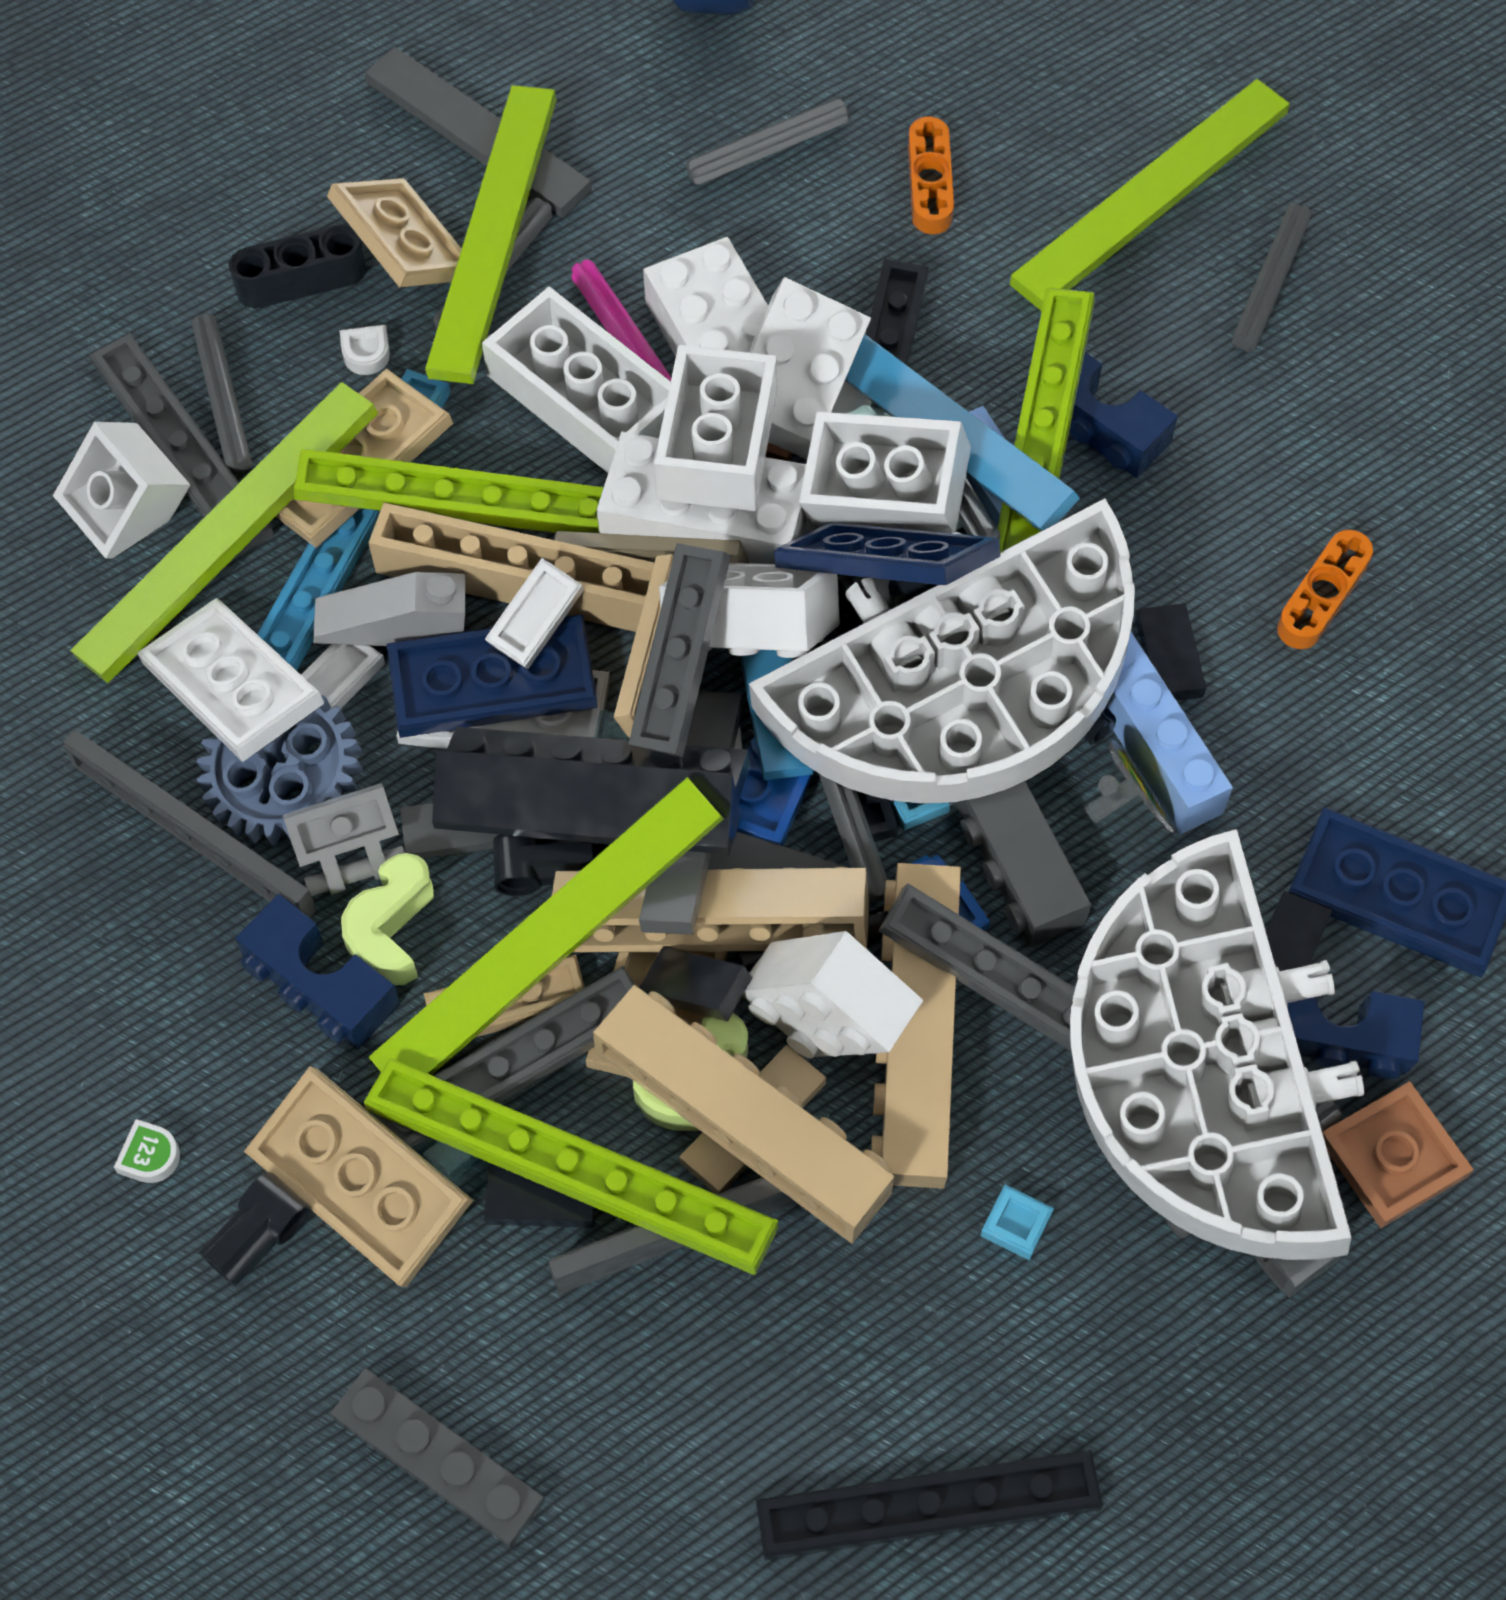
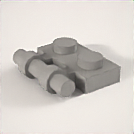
[283,783,405,896]

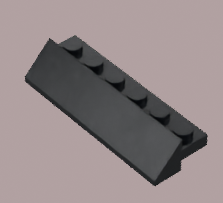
[432,727,750,855]

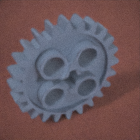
[197,695,363,846]

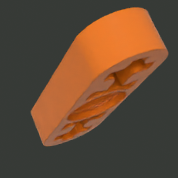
[908,117,954,234]
[1277,530,1373,649]

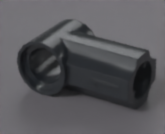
[493,834,594,896]
[199,1172,312,1286]

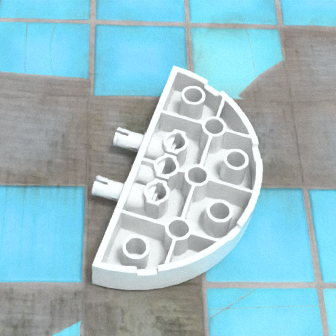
[749,499,1135,804]
[1070,829,1364,1260]

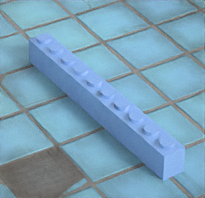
[966,406,1233,835]

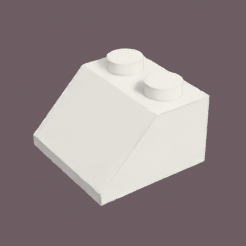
[53,422,190,558]

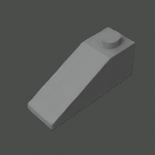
[314,572,465,646]

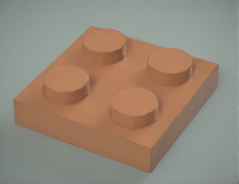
[1322,1081,1474,1228]

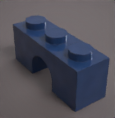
[1069,352,1178,478]
[235,894,400,1050]
[1287,991,1425,1079]

